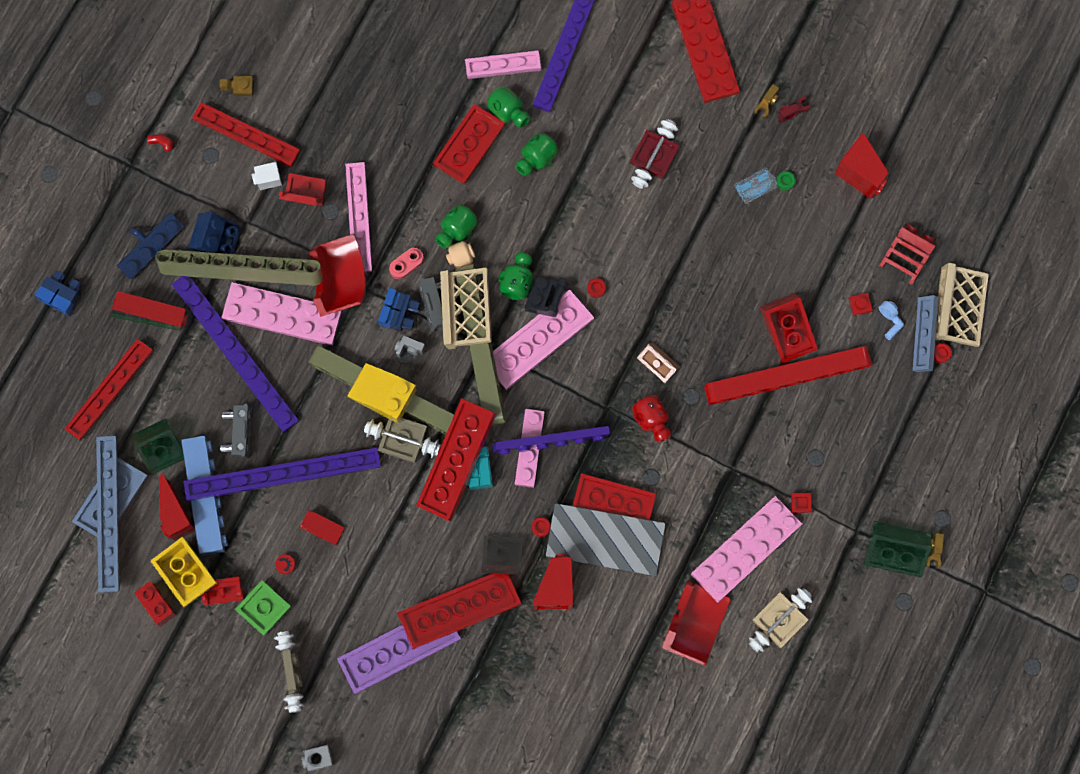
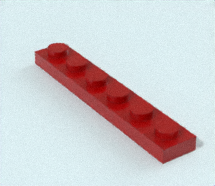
[192,102,300,168]
[64,338,154,441]

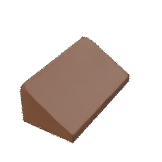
[637,342,680,383]

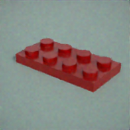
[433,104,505,185]
[572,473,656,520]

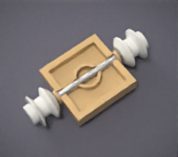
[749,588,812,652]

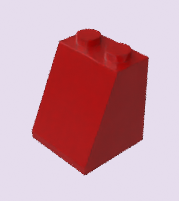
[835,133,888,199]
[533,554,573,610]

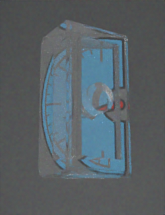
[734,168,777,204]

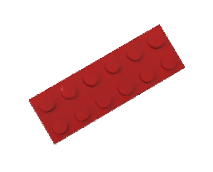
[671,0,740,103]
[416,398,496,521]
[397,568,521,650]

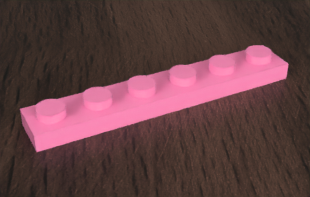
[346,162,372,273]

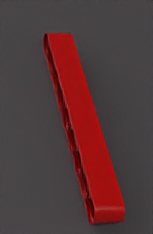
[704,346,873,405]

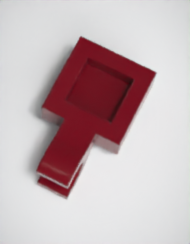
[778,96,811,123]

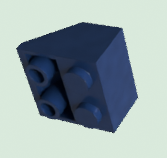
[188,212,242,254]

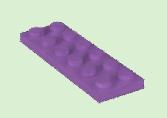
[337,625,461,694]

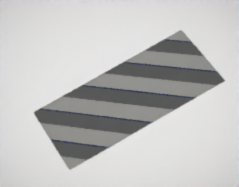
[546,504,665,576]

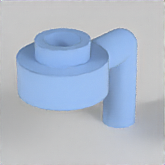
[879,301,904,340]

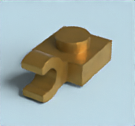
[220,76,253,96]
[754,84,779,119]
[925,533,944,569]

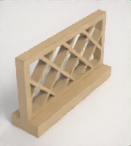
[935,263,989,347]
[440,268,492,349]

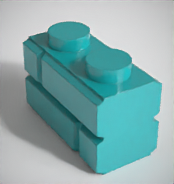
[467,446,493,490]

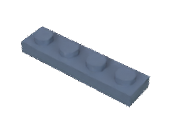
[912,295,938,372]

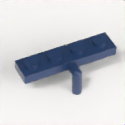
[116,212,184,279]

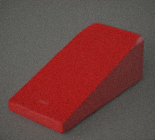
[300,510,345,545]

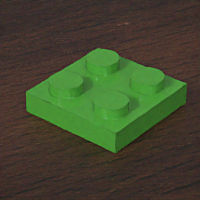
[235,581,291,636]

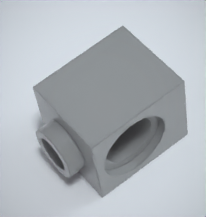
[302,745,334,772]

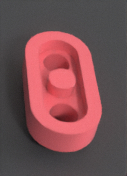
[389,248,423,279]

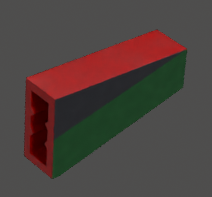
[110,291,187,331]

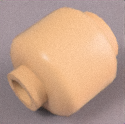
[446,241,475,268]

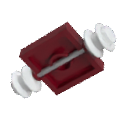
[630,119,680,189]

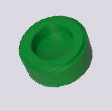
[776,171,795,191]

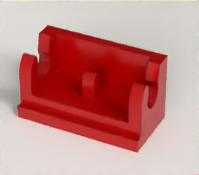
[201,577,244,606]

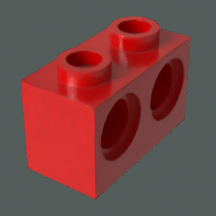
[134,581,176,627]

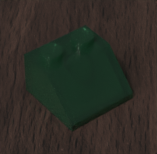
[131,418,184,475]

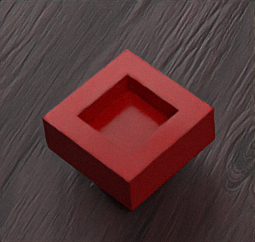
[848,293,873,316]
[791,493,812,514]

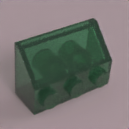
[864,521,932,578]

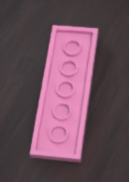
[221,282,342,346]
[493,290,594,390]
[691,496,802,603]

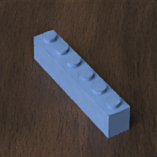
[181,436,228,556]

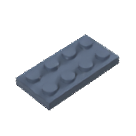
[72,458,149,538]

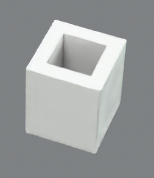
[252,162,282,190]

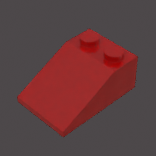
[760,293,818,363]
[159,474,196,542]

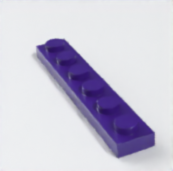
[492,426,610,455]

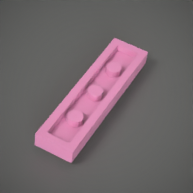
[465,51,541,79]
[515,409,544,488]

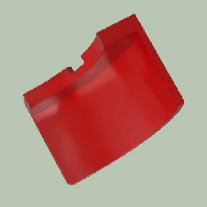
[309,234,366,317]
[662,580,730,666]

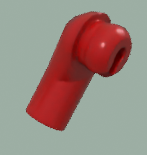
[147,134,173,151]

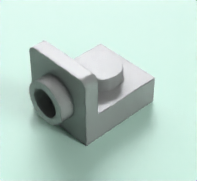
[395,336,426,358]

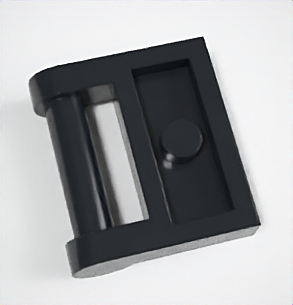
[525,276,569,317]

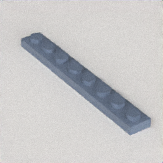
[96,436,120,593]

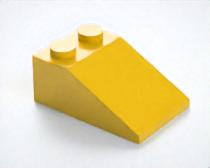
[347,363,417,423]
[150,537,216,608]

